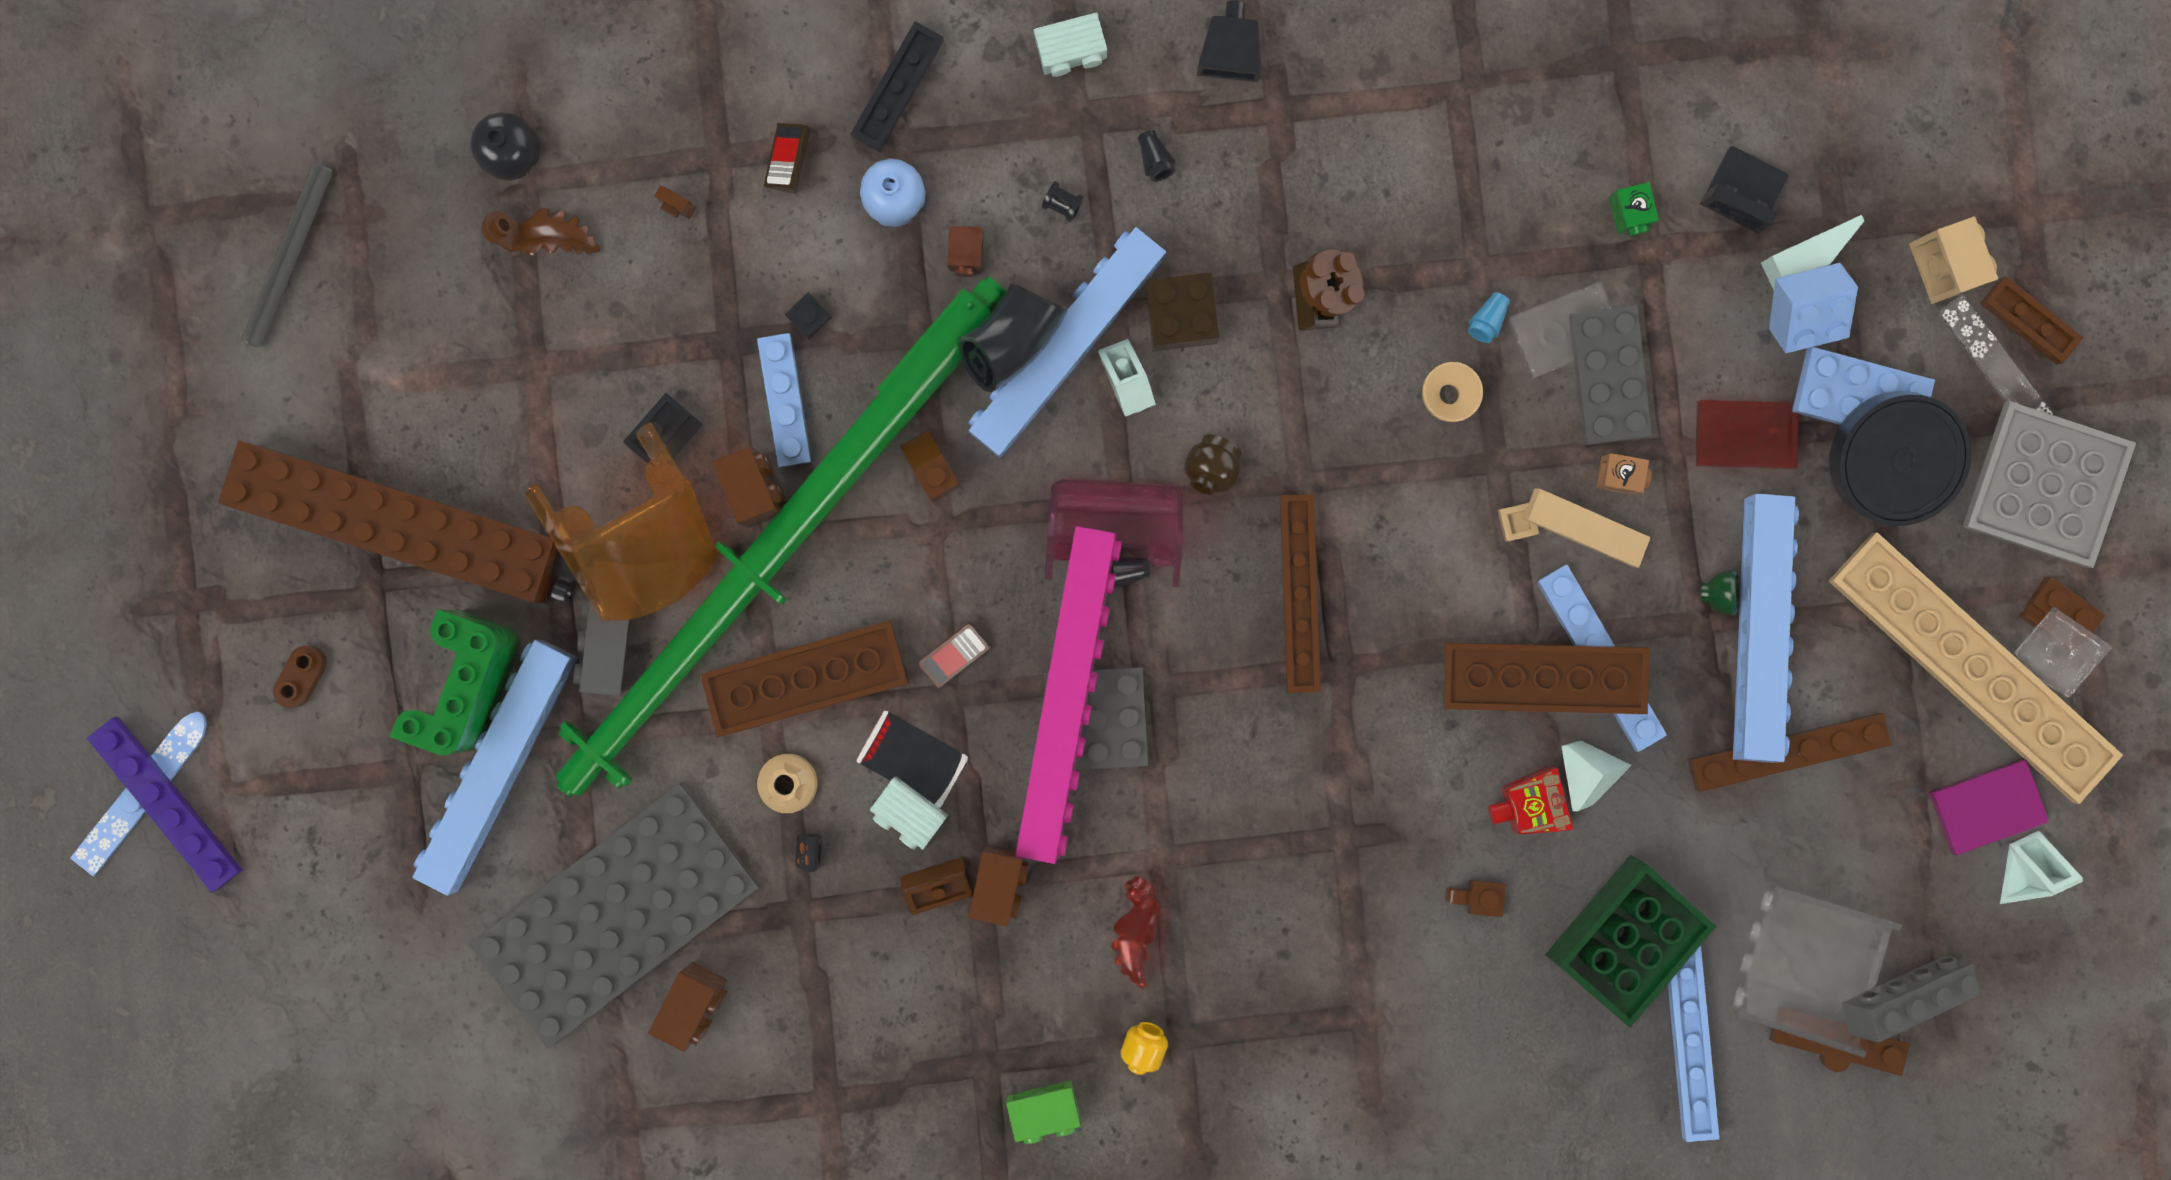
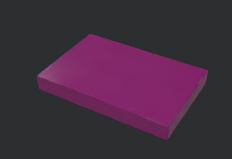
[1929,759,2049,855]

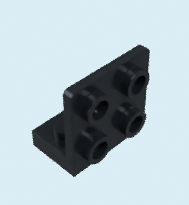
[1700,146,1788,234]

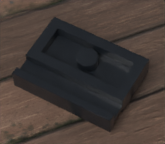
[623,393,703,474]

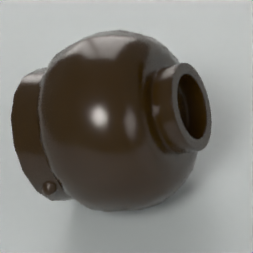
[1184,434,1242,495]

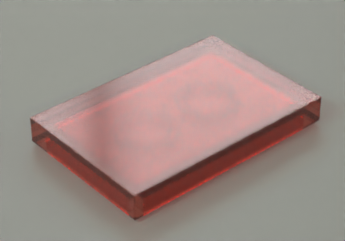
[1696,400,1798,469]

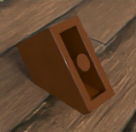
[900,430,961,503]

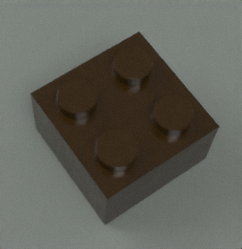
[1145,272,1219,352]

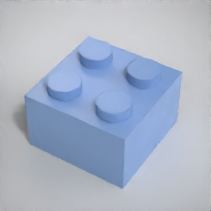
[1769,263,1858,354]

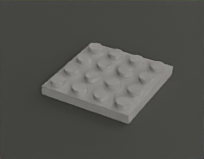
[1962,401,2136,568]

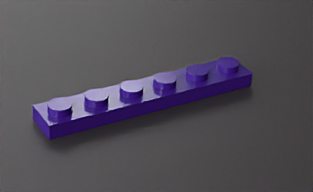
[86,717,243,893]

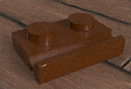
[2018,577,2105,654]

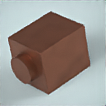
[947,226,984,277]

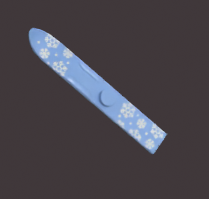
[70,712,207,876]

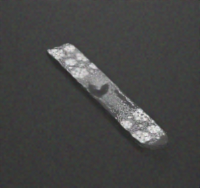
[1937,294,2054,415]

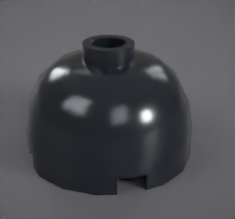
[470,112,540,181]

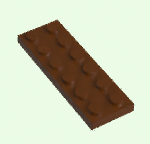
[700,620,909,738]
[1443,642,1649,714]

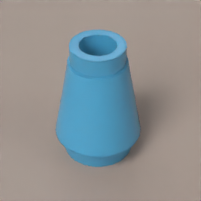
[1468,292,1510,343]

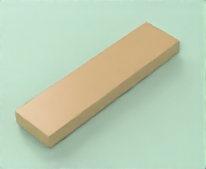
[1523,489,1651,568]

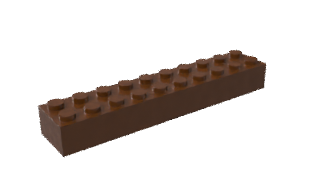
[218,440,565,604]

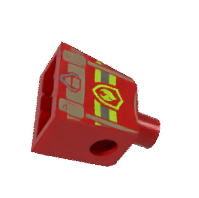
[1488,766,1573,834]

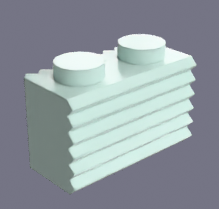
[1034,12,1107,77]
[870,776,948,850]

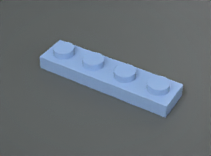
[757,333,812,468]

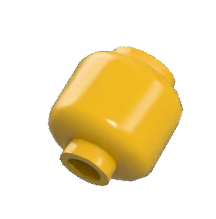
[1120,1022,1168,1075]

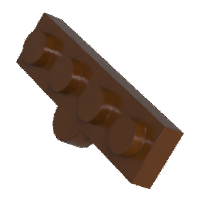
[1769,1008,1910,1076]

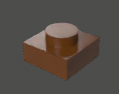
[654,185,695,219]

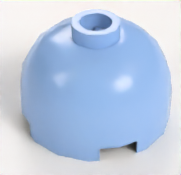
[860,159,926,227]

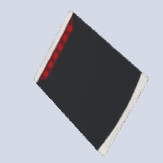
[857,711,968,808]

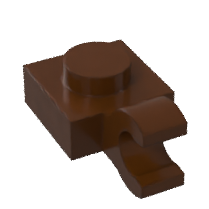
[1445,880,1506,917]

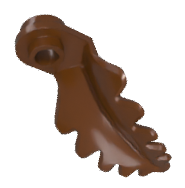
[481,208,600,256]

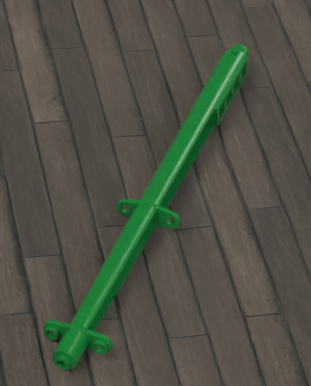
[555,276,1006,797]

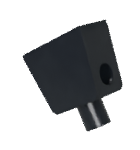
[1197,0,1261,82]

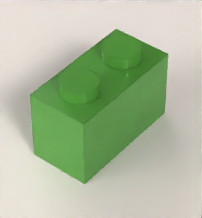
[1006,1080,1081,1144]

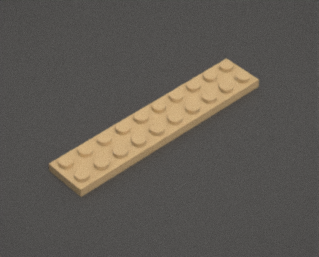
[1829,532,2123,804]

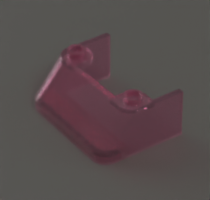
[1045,479,1183,587]

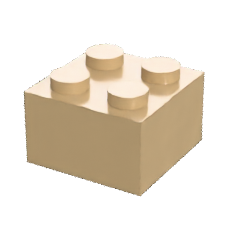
[1909,216,1998,304]

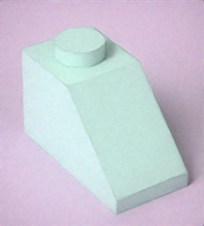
[1098,339,1156,417]

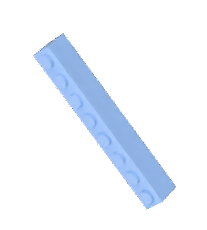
[969,227,1166,459]
[1733,494,1799,763]
[412,640,578,896]

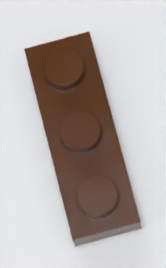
[1980,276,2084,365]

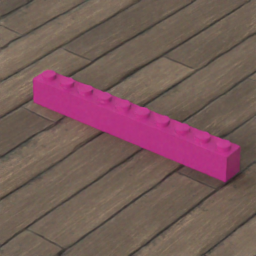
[1016,526,1122,864]

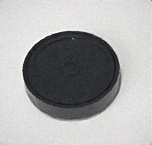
[1829,391,1971,526]

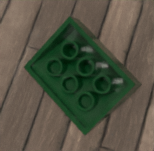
[1545,855,1717,1028]

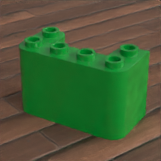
[390,609,520,755]

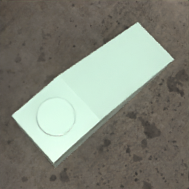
[1761,215,1864,290]

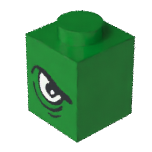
[1608,182,1659,237]

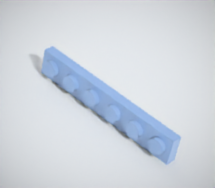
[1536,564,1667,752]
[1668,946,1719,1142]

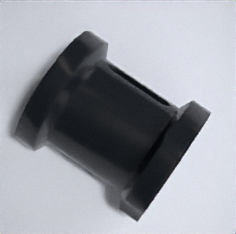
[1041,181,1084,223]

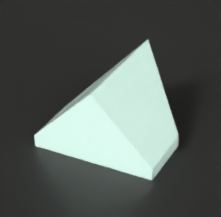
[1561,741,1631,811]
[2000,830,2083,904]

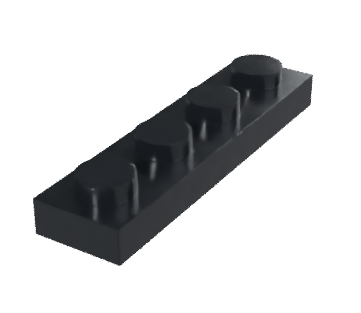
[851,21,944,153]

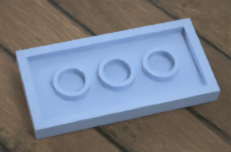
[1792,347,1935,425]

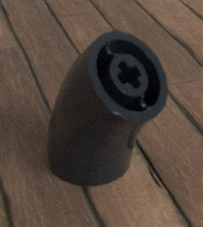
[959,283,1067,393]

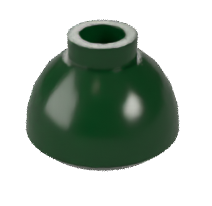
[1701,570,1739,616]

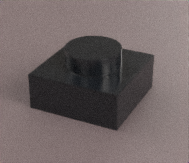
[785,292,832,340]

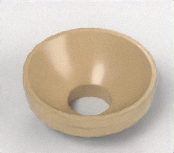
[1422,362,1483,422]
[757,753,818,813]

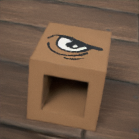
[1596,453,1652,495]

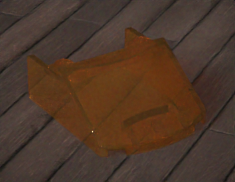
[524,422,718,621]

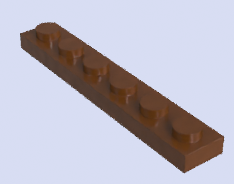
[1280,494,1321,693]
[1688,713,1892,792]

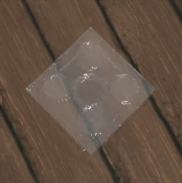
[2013,607,2113,698]

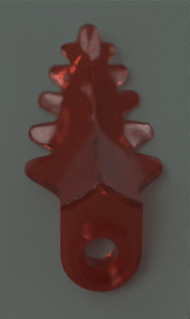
[1111,876,1161,989]

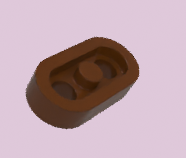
[273,646,327,708]

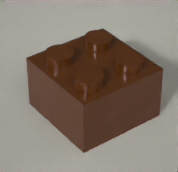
[712,446,787,528]
[968,845,1029,927]
[648,962,728,1052]

